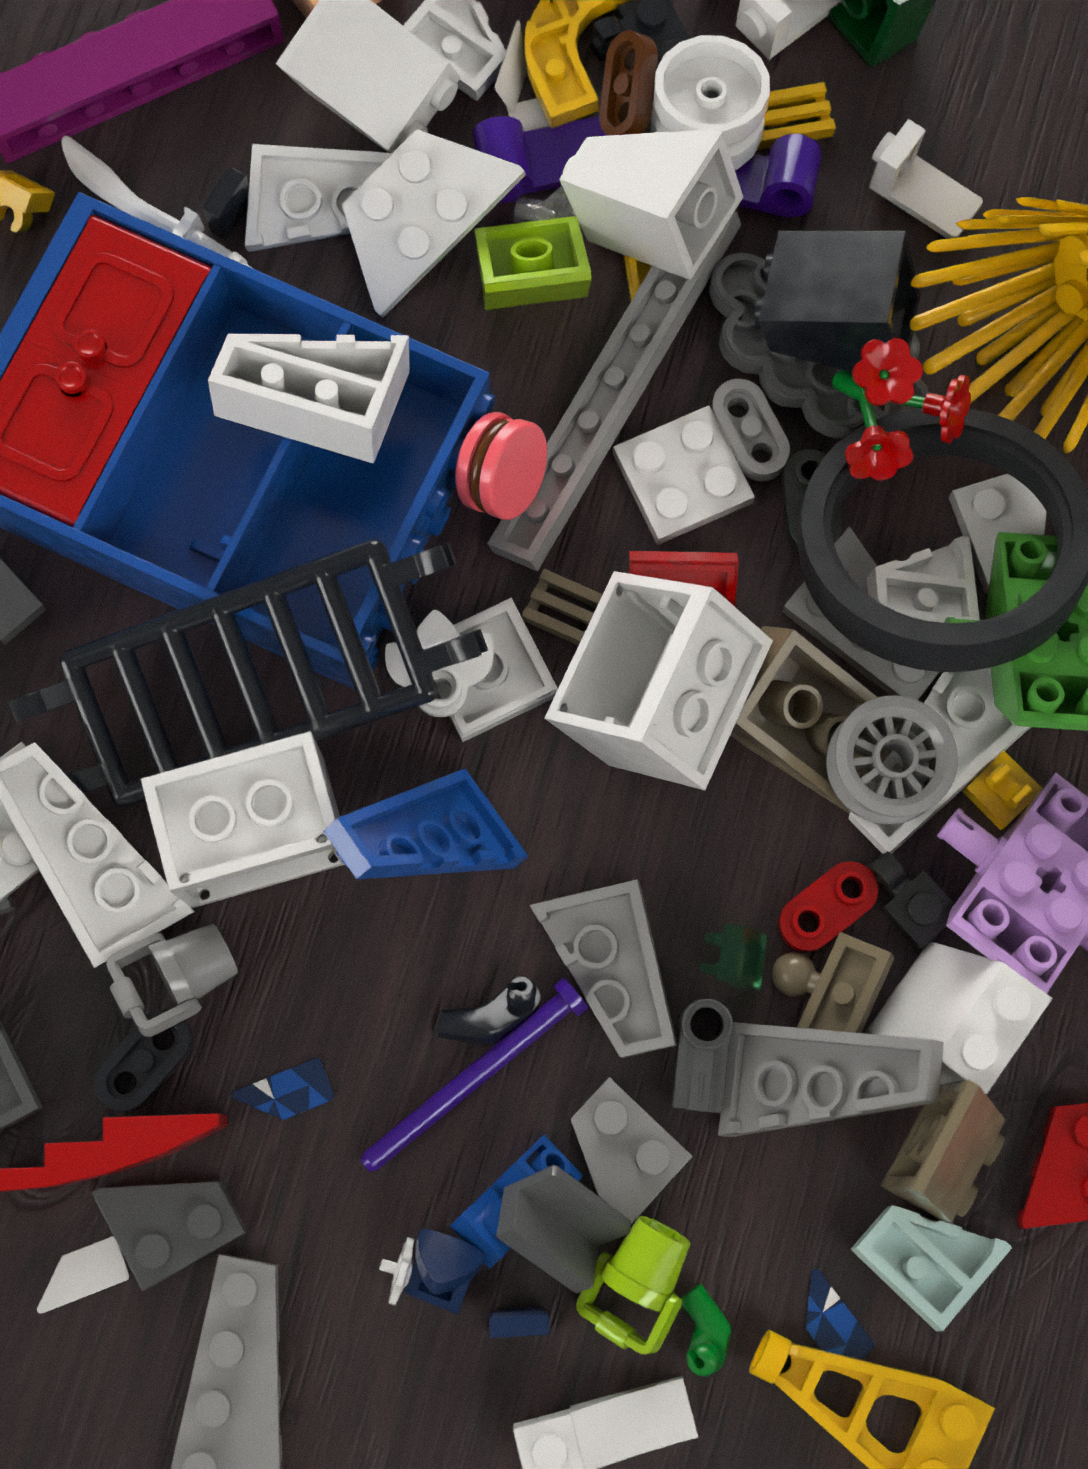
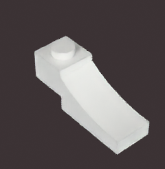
[513,1376,698,1469]

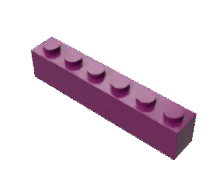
[0,0,285,164]

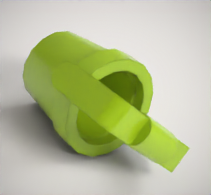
[576,1216,691,1354]

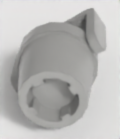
[107,923,238,1037]

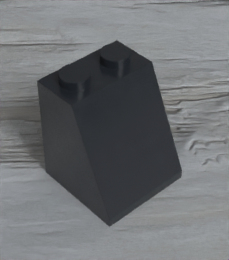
[755,231,921,372]

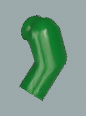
[681,1283,732,1377]

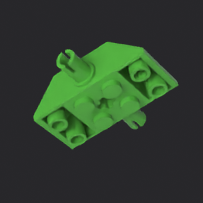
[944,532,1088,731]

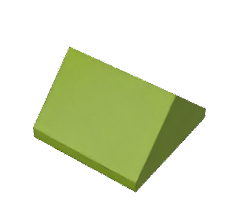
[474,216,592,310]

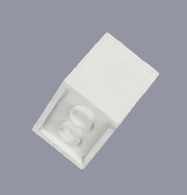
[544,571,773,790]
[141,731,345,908]

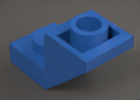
[450,1134,583,1269]

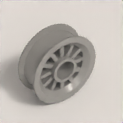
[826,695,958,825]

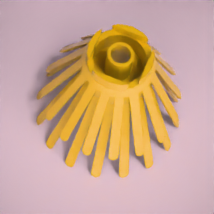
[910,197,1088,453]

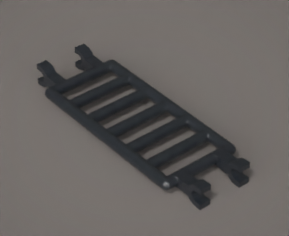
[8,539,488,807]

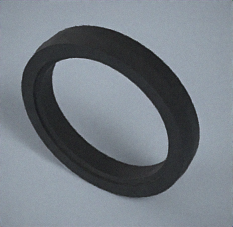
[798,408,1088,672]

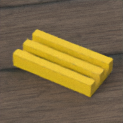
[757,82,836,150]

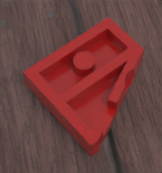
[1017,1103,1088,1229]

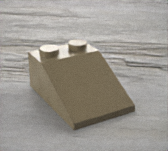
[730,626,899,813]
[881,1080,1005,1222]

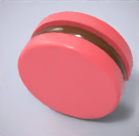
[455,412,547,520]

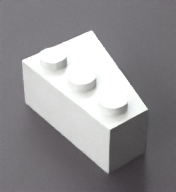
[208,334,410,464]

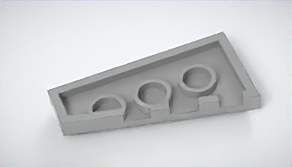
[171,1254,282,1469]

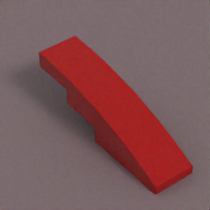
[0,1113,227,1192]

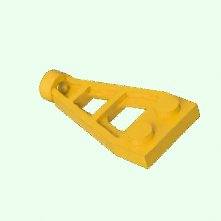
[749,1330,995,1469]

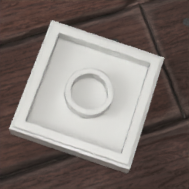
[436,598,558,742]

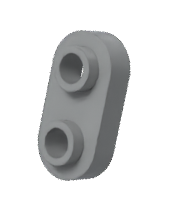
[711,379,790,481]

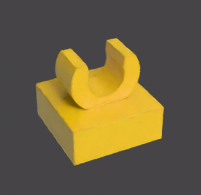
[0,170,56,233]
[962,751,1042,830]

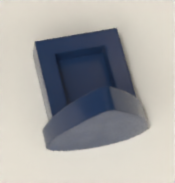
[404,1229,486,1314]

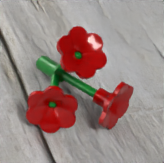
[832,338,971,481]

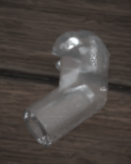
[514,185,576,223]

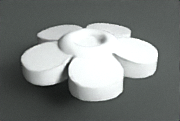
[379,1237,414,1305]

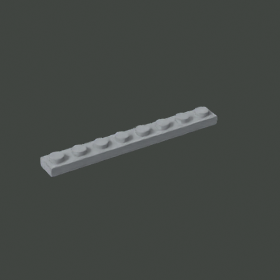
[487,212,741,572]

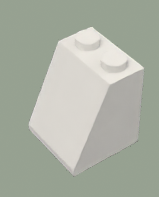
[276,0,461,153]
[559,129,743,280]
[865,941,1053,1094]

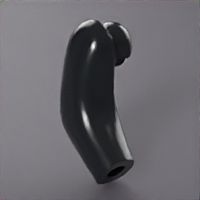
[438,976,540,1045]

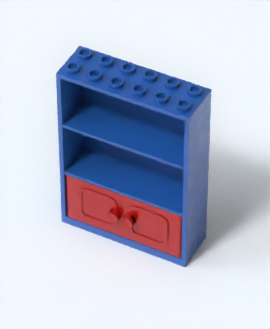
[0,192,496,689]

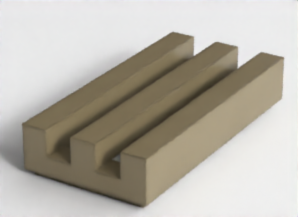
[521,569,603,646]

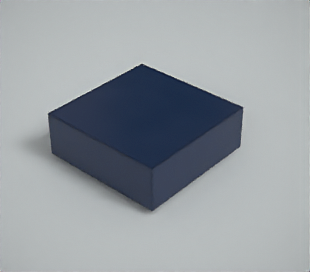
[489,1307,549,1338]

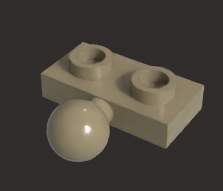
[772,932,895,1033]

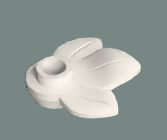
[385,610,494,717]

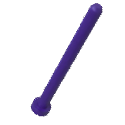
[360,978,588,1172]

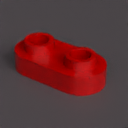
[777,861,878,953]

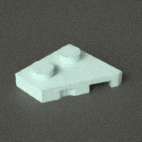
[851,1205,1012,1332]

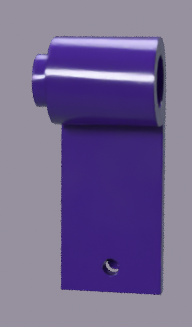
[472,116,607,203]
[735,134,822,218]

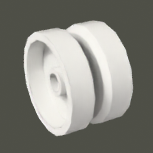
[651,35,770,170]

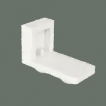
[735,0,841,60]
[869,119,983,239]

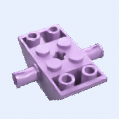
[937,773,1088,994]

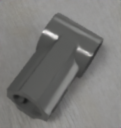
[672,999,733,1113]

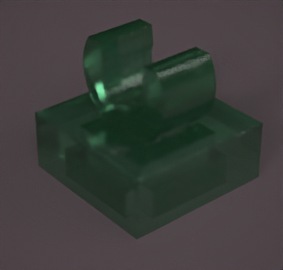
[700,924,768,991]

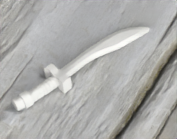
[61,136,252,268]

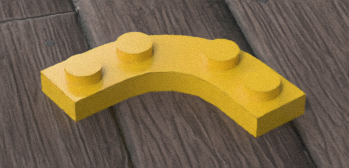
[524,0,630,129]

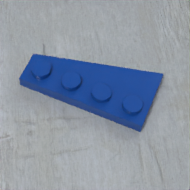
[323,769,529,879]

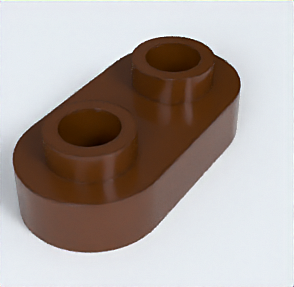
[599,30,658,136]

